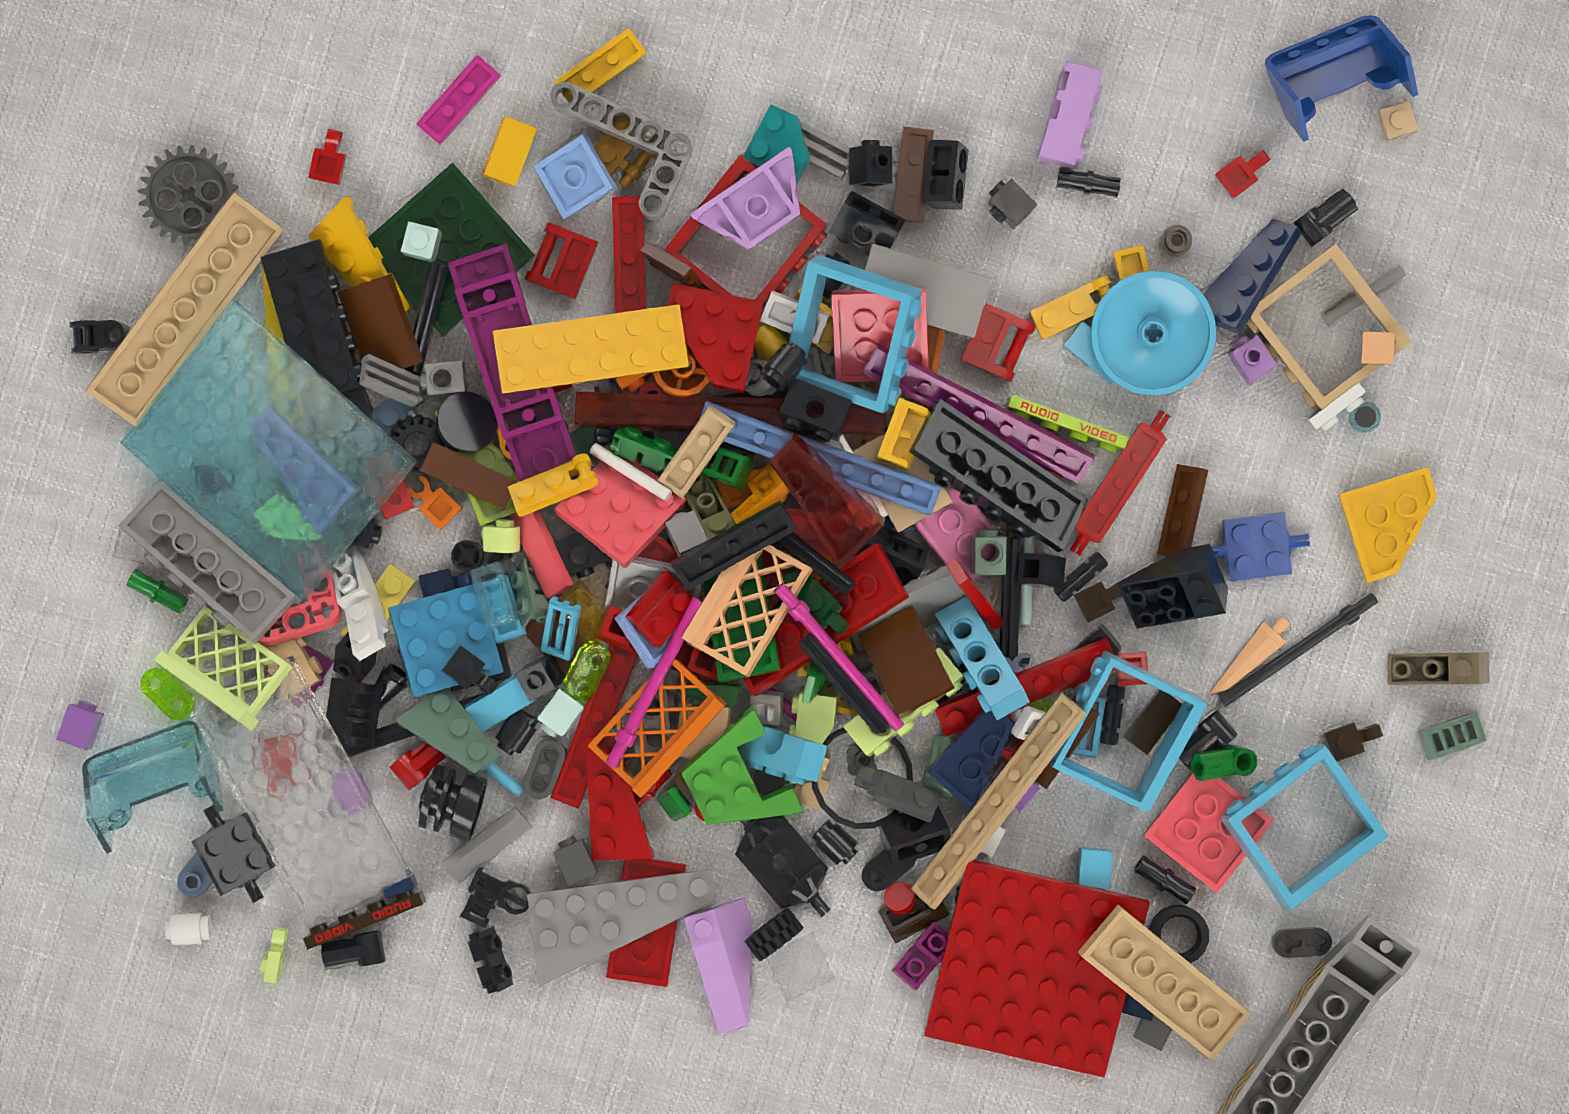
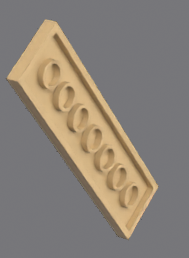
[85,192,284,427]

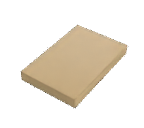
[852,433,952,533]

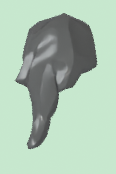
[745,359,777,397]

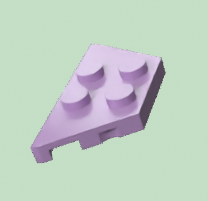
[690,147,800,250]

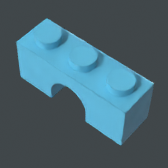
[737,725,827,785]

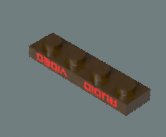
[303,889,427,950]

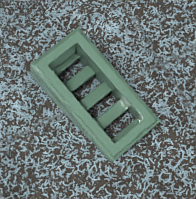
[1417,711,1487,760]

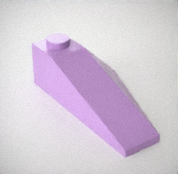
[684,898,753,1034]

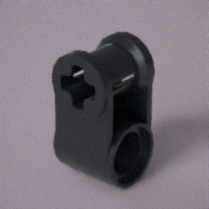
[69,320,130,354]

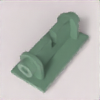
[511,559,548,627]

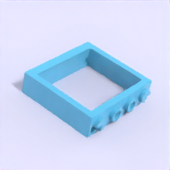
[789,255,922,414]
[1049,650,1208,813]
[1219,744,1388,910]

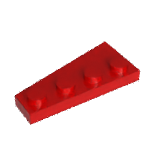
[585,736,655,861]

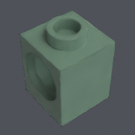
[970,529,1006,575]

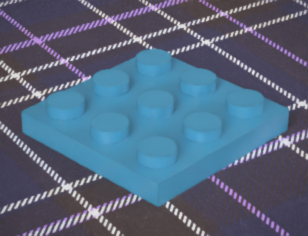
[388,583,504,698]

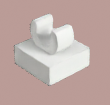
[750,691,784,726]
[1011,706,1047,740]

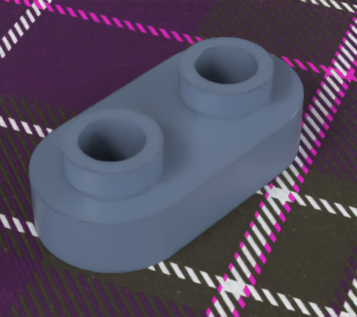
[177,852,213,897]

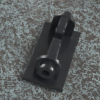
[467,926,514,994]

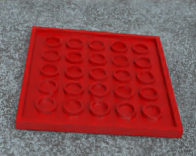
[924,860,1150,1078]

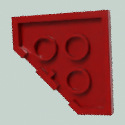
[667,283,764,393]

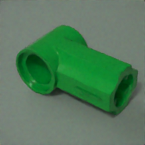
[1191,744,1258,781]

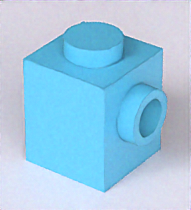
[1076,847,1113,889]

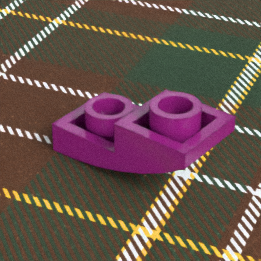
[891,921,948,990]

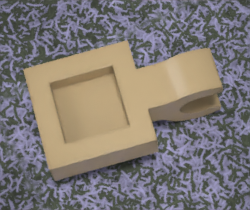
[794,756,830,811]

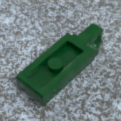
[775,566,851,635]

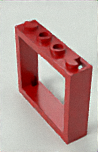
[663,155,828,319]

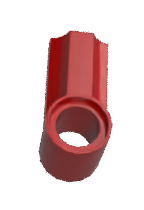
[389,742,446,791]

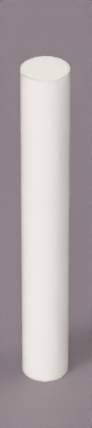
[590,443,672,502]

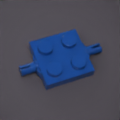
[1211,512,1310,581]

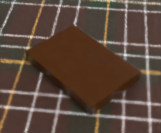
[337,273,423,378]
[858,606,955,717]

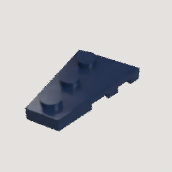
[927,709,1014,810]

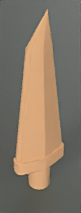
[1208,616,1290,695]

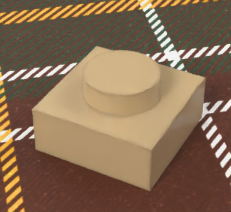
[1378,101,1418,141]

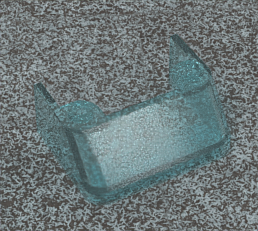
[82,721,224,854]

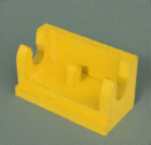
[481,116,537,187]
[877,397,930,471]

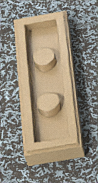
[657,405,736,499]

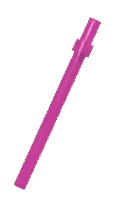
[774,583,904,731]
[606,597,703,768]

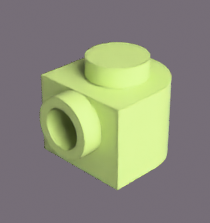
[481,519,520,553]

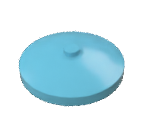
[1091,271,1216,395]

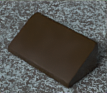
[1122,689,1182,755]
[878,894,949,943]

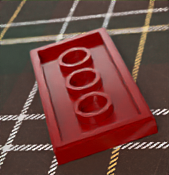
[606,859,686,987]

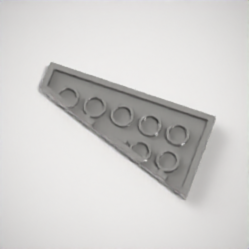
[527,869,716,987]

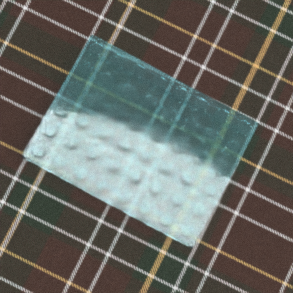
[120,300,418,604]

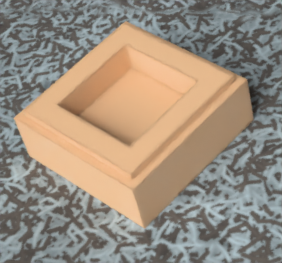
[1362,332,1395,365]

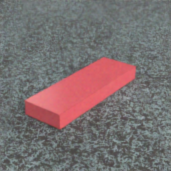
[509,510,574,600]

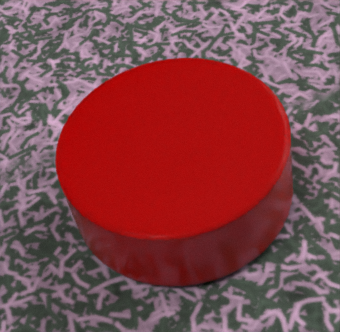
[883,882,916,915]

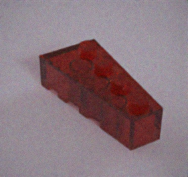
[770,432,885,569]

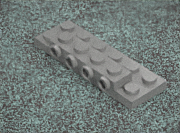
[118,480,297,644]

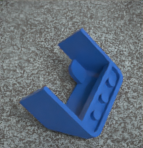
[1265,15,1419,142]

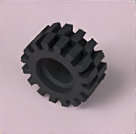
[388,414,446,473]
[744,908,804,961]

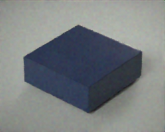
[382,874,418,898]

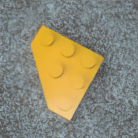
[1338,467,1437,583]

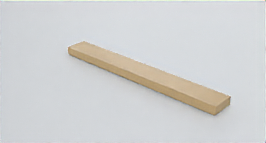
[911,693,1087,909]

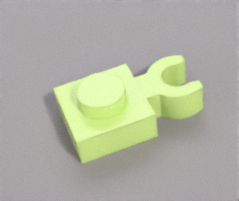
[260,927,289,984]

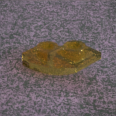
[558,579,602,648]

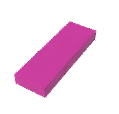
[416,55,501,145]

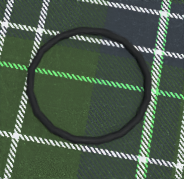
[812,727,913,829]

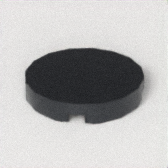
[436,392,498,453]

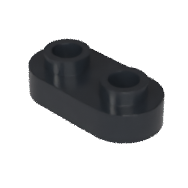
[861,849,916,891]

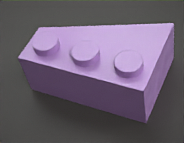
[1037,61,1103,169]

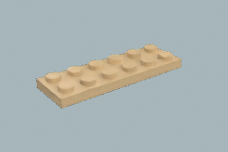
[1078,905,1252,1060]

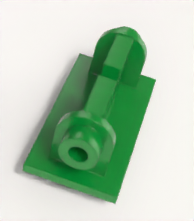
[610,426,677,473]

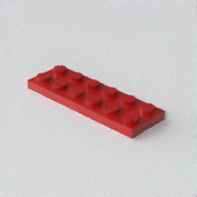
[743,543,909,696]

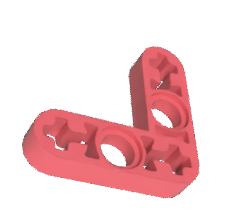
[258,542,342,647]

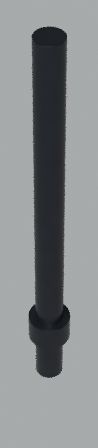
[1219,593,1379,707]

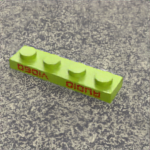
[1006,395,1129,454]

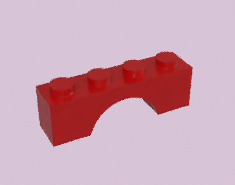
[594,605,717,683]

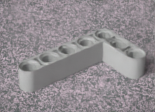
[550,82,693,220]

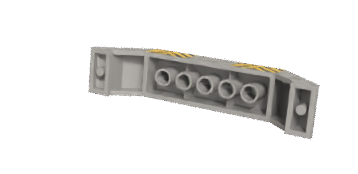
[1216,915,1421,1114]

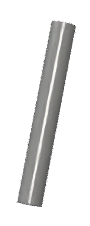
[1322,265,1406,325]

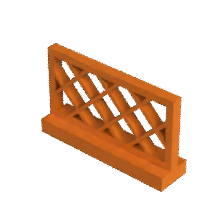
[588,658,728,798]

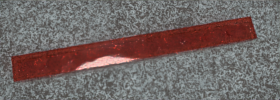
[574,392,886,435]

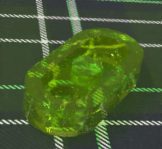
[564,640,610,701]
[140,668,195,721]

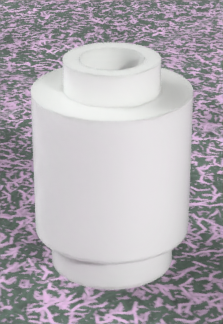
[165,913,212,945]

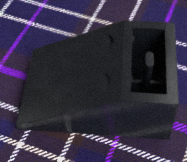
[1118,544,1228,629]

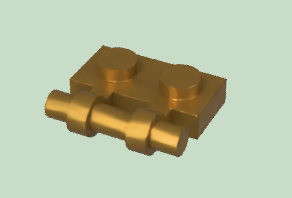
[594,116,659,189]

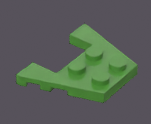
[681,706,803,825]

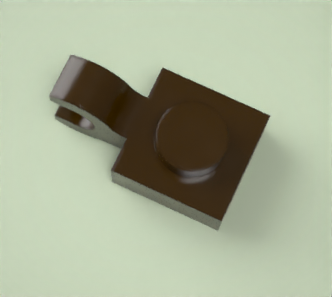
[1074,581,1122,623]
[1324,722,1383,762]

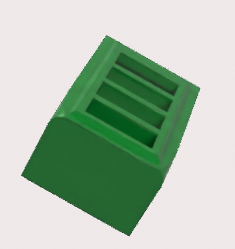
[701,446,754,490]
[802,661,829,704]
[675,684,741,710]
[657,784,693,821]

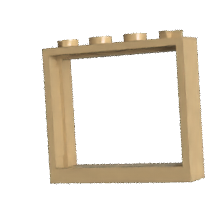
[1247,243,1412,410]

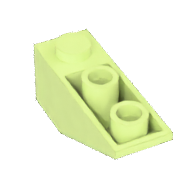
[789,686,838,784]

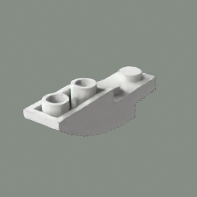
[329,546,388,661]

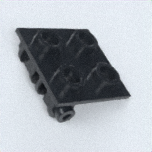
[323,678,383,748]

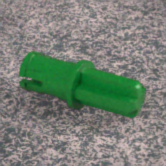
[126,569,188,613]

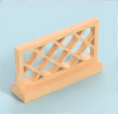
[682,545,813,678]

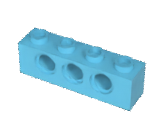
[935,596,1029,720]

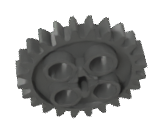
[138,145,239,246]

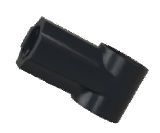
[1293,188,1359,248]
[1179,710,1238,771]
[321,930,386,970]

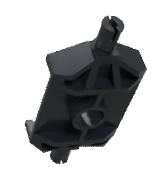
[735,815,831,917]

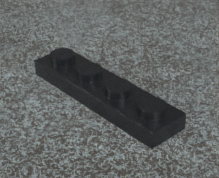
[671,501,797,591]

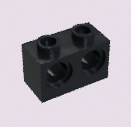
[922,140,969,210]
[857,523,930,586]
[555,532,613,579]

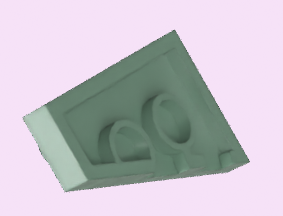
[395,688,501,776]

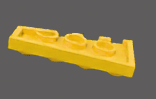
[308,195,411,313]

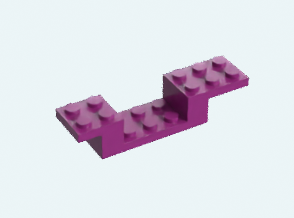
[448,244,579,482]

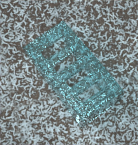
[470,561,519,630]

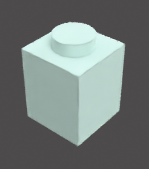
[401,221,442,262]
[537,688,585,738]

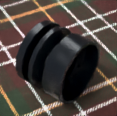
[418,765,488,841]

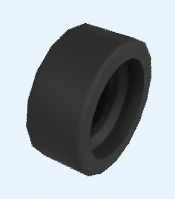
[1149,905,1209,963]

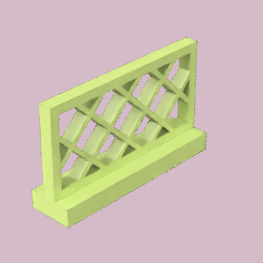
[154,605,293,731]

